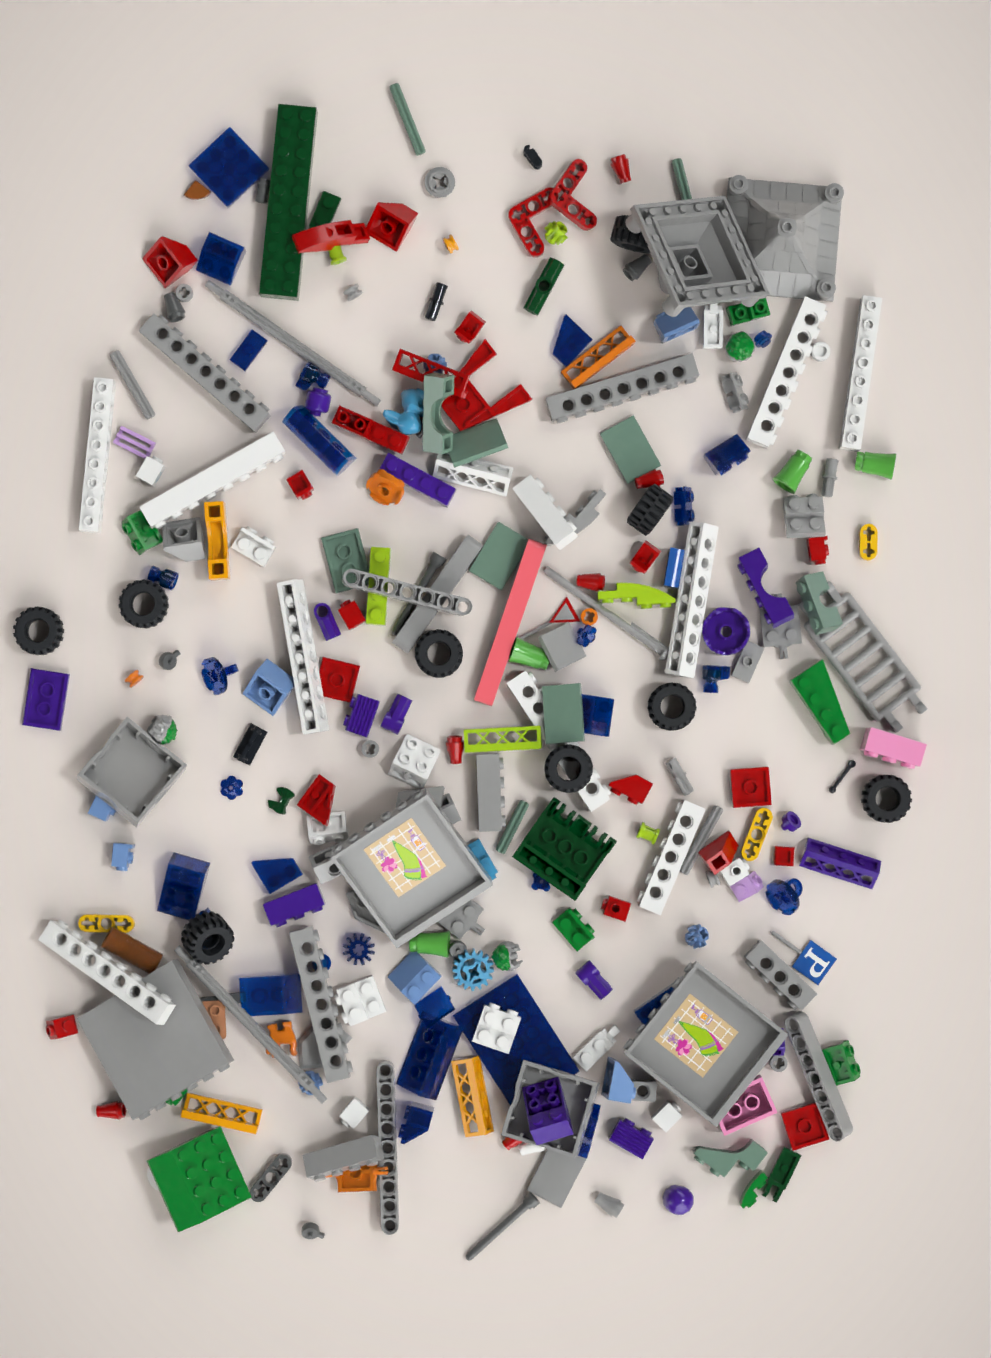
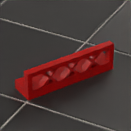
[392,349,470,399]

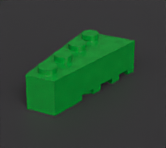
[789,659,850,745]

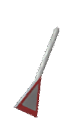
[519,597,581,640]

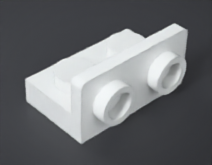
[231,526,276,567]
[307,811,348,845]

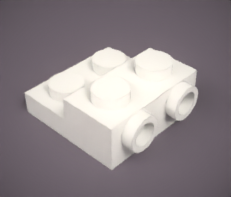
[334,975,386,1026]
[472,1003,521,1054]

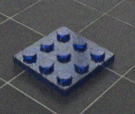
[188,127,270,208]

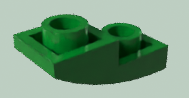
[726,298,771,326]
[739,1170,768,1209]

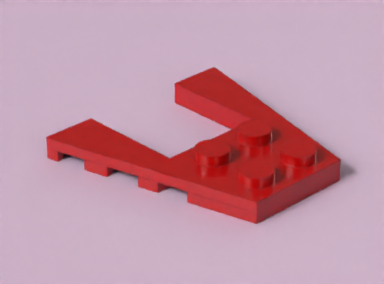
[441,339,532,432]

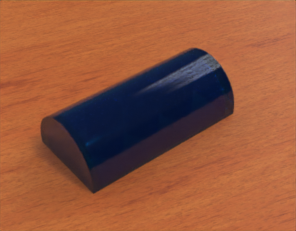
[282,405,357,476]

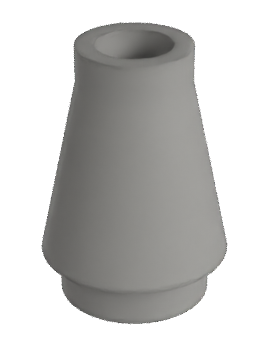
[595,1192,624,1218]

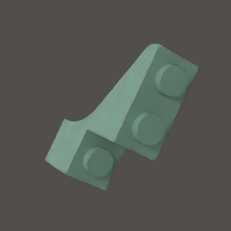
[693,1139,768,1177]

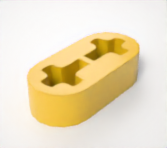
[859,524,878,561]

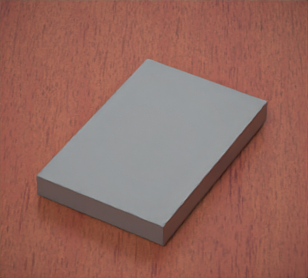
[527,1149,588,1208]

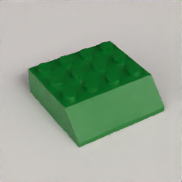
[147,1126,251,1232]

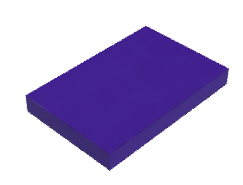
[22,668,70,731]

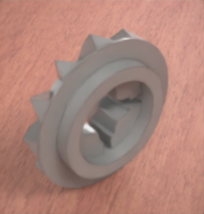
[425,167,455,198]

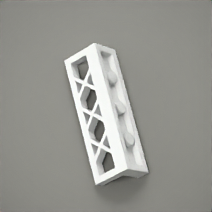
[433,453,514,497]

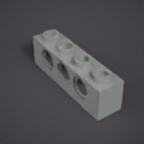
[744,940,817,1011]

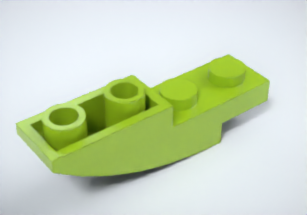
[597,583,676,609]

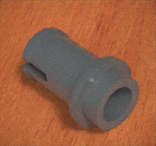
[255,178,270,204]

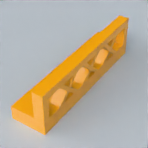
[451,1055,494,1137]
[181,1093,263,1134]

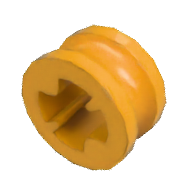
[443,235,459,254]

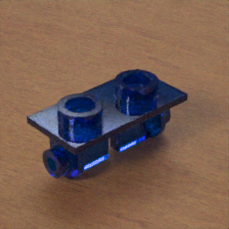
[674,486,695,526]

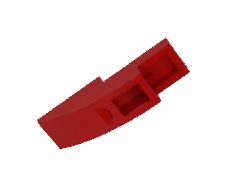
[292,220,370,253]
[331,405,410,455]

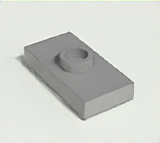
[731,641,764,683]

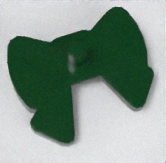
[268,787,295,815]

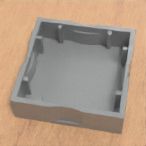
[77,717,187,828]
[501,1060,600,1158]

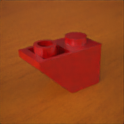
[608,775,653,805]
[698,830,739,875]

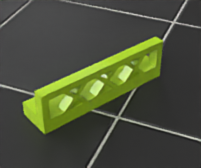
[464,726,543,753]

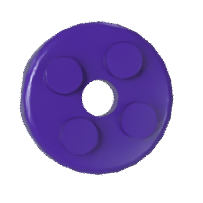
[702,607,750,655]

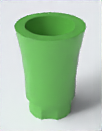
[773,450,812,494]
[855,452,896,480]
[508,637,550,670]
[409,931,450,958]

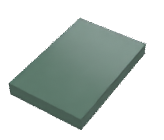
[600,415,661,484]
[448,418,508,468]
[469,522,528,591]
[321,528,369,594]
[542,683,585,744]

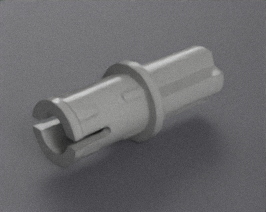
[821,458,839,497]
[665,758,693,795]

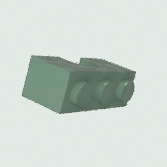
[796,571,843,635]

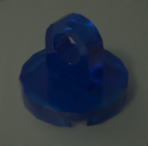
[201,657,239,695]
[765,878,803,915]

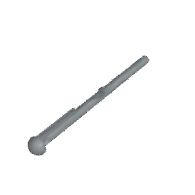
[543,566,669,660]

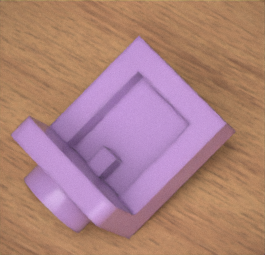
[730,871,764,902]

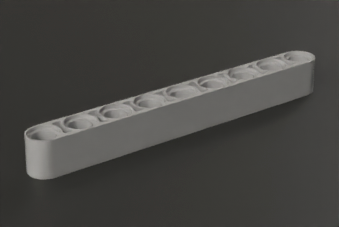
[376,1060,399,1235]

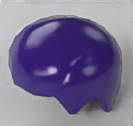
[662,1185,694,1215]

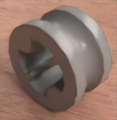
[175,284,193,302]
[343,284,363,301]
[362,740,379,757]
[706,871,720,888]
[770,1056,788,1072]

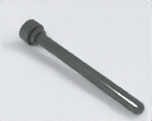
[392,552,446,635]
[466,1192,540,1261]

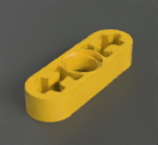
[741,808,773,861]
[78,914,135,933]

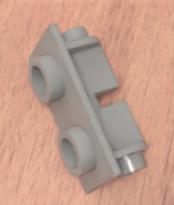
[721,372,749,413]

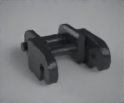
[524,145,542,170]

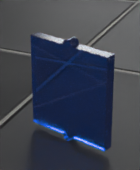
[414,986,455,1028]

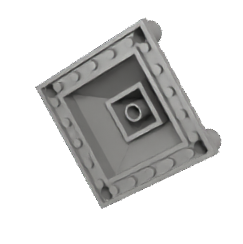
[727,175,844,302]
[625,196,769,317]

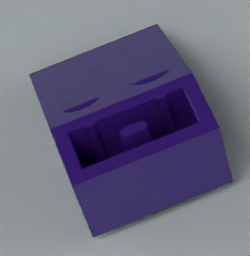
[522,1077,574,1145]

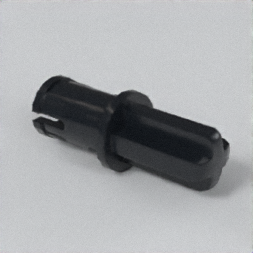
[425,282,448,321]

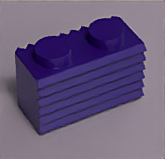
[343,694,380,738]
[608,1118,654,1159]

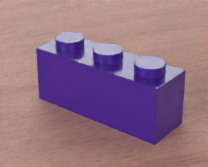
[263,883,326,927]

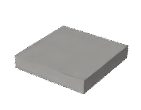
[538,622,586,672]

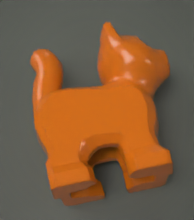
[266,1021,297,1058]

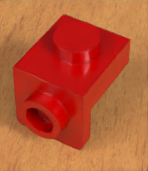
[454,311,486,344]
[286,470,314,500]
[629,540,661,574]
[46,1014,78,1040]

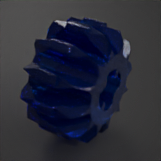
[343,933,375,965]

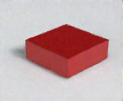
[774,846,795,866]

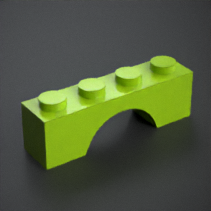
[366,547,391,626]

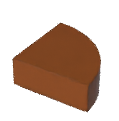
[184,180,211,200]

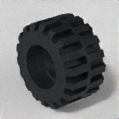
[610,215,651,254]
[627,484,674,536]
[118,579,169,629]
[13,606,64,655]
[415,629,463,678]
[647,682,697,731]
[544,744,593,793]
[861,775,912,823]
[181,911,235,965]

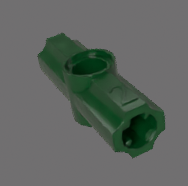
[523,257,565,316]

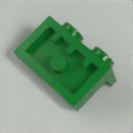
[121,510,163,555]
[552,907,595,952]
[822,1040,861,1086]

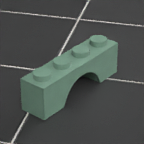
[422,372,454,454]

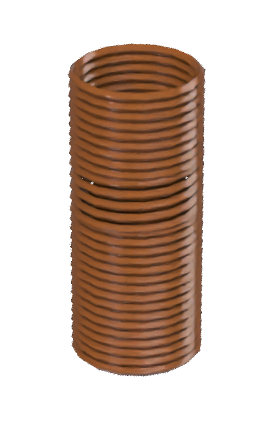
[101,926,163,974]

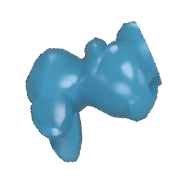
[383,388,424,435]

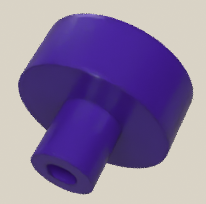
[781,811,801,832]

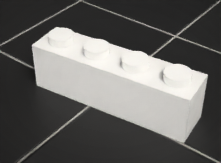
[512,474,578,550]

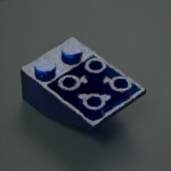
[157,852,210,920]

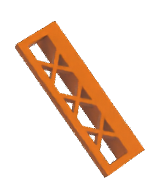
[561,325,636,389]

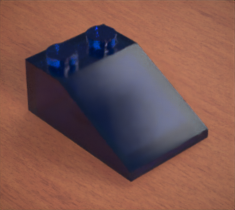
[239,973,303,1016]

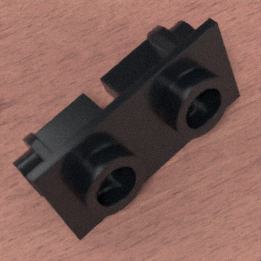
[233,723,268,766]

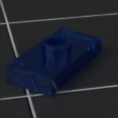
[230,329,268,372]

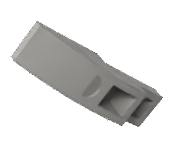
[544,489,606,546]

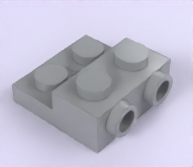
[783,494,826,538]

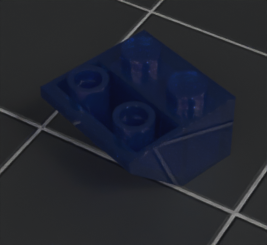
[196,232,246,286]
[703,434,751,476]
[582,694,614,737]
[398,1101,434,1144]

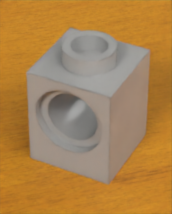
[632,1079,657,1102]

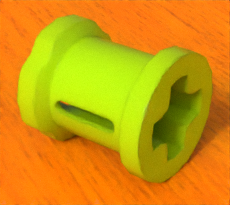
[328,246,347,265]
[636,822,660,845]

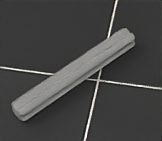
[110,350,155,419]
[680,805,723,875]

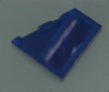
[552,314,593,367]
[251,858,303,894]

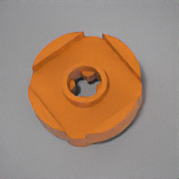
[366,469,405,505]

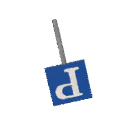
[771,931,837,985]

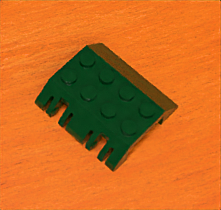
[512,797,617,901]

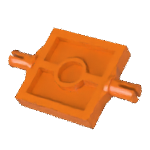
[325,1165,388,1192]

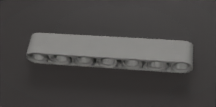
[392,535,484,653]
[341,569,472,616]
[784,1011,853,1141]

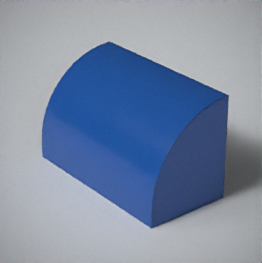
[663,547,685,589]

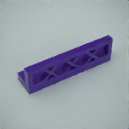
[799,838,881,889]

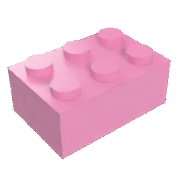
[860,727,927,769]
[719,1075,778,1136]

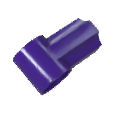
[314,603,341,641]
[380,694,412,735]
[575,960,613,1000]

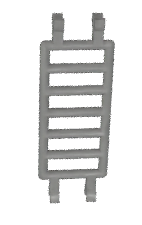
[798,581,927,733]

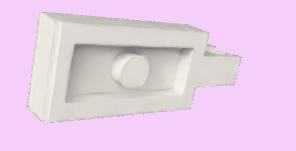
[703,303,723,349]
[573,1025,620,1072]

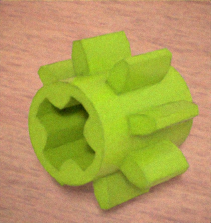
[544,221,568,245]

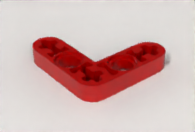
[548,159,597,231]
[508,187,559,258]

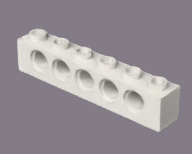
[637,800,706,916]

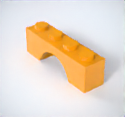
[204,501,230,581]

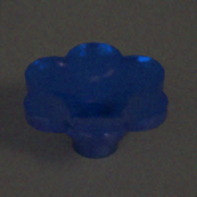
[576,625,597,647]
[221,776,243,800]

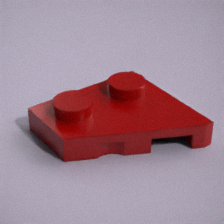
[297,774,336,827]

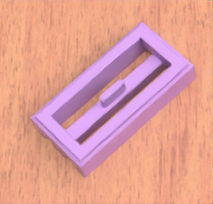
[113,426,156,459]

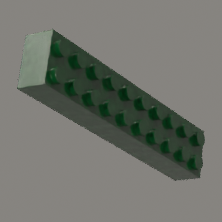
[259,104,318,301]

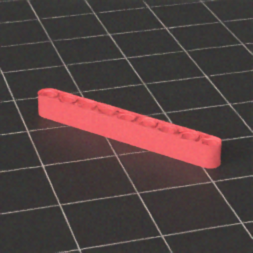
[474,539,547,706]

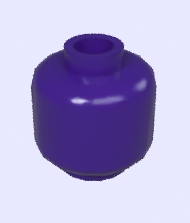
[305,387,331,416]

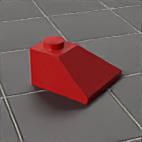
[366,202,418,252]
[142,236,198,288]

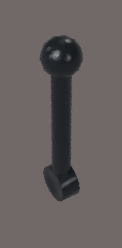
[829,760,856,793]

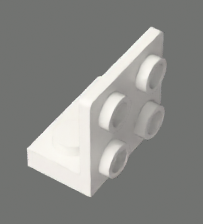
[388,734,441,789]

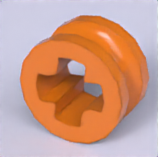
[580,608,598,626]
[125,670,144,688]

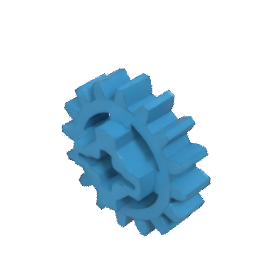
[452,948,494,991]

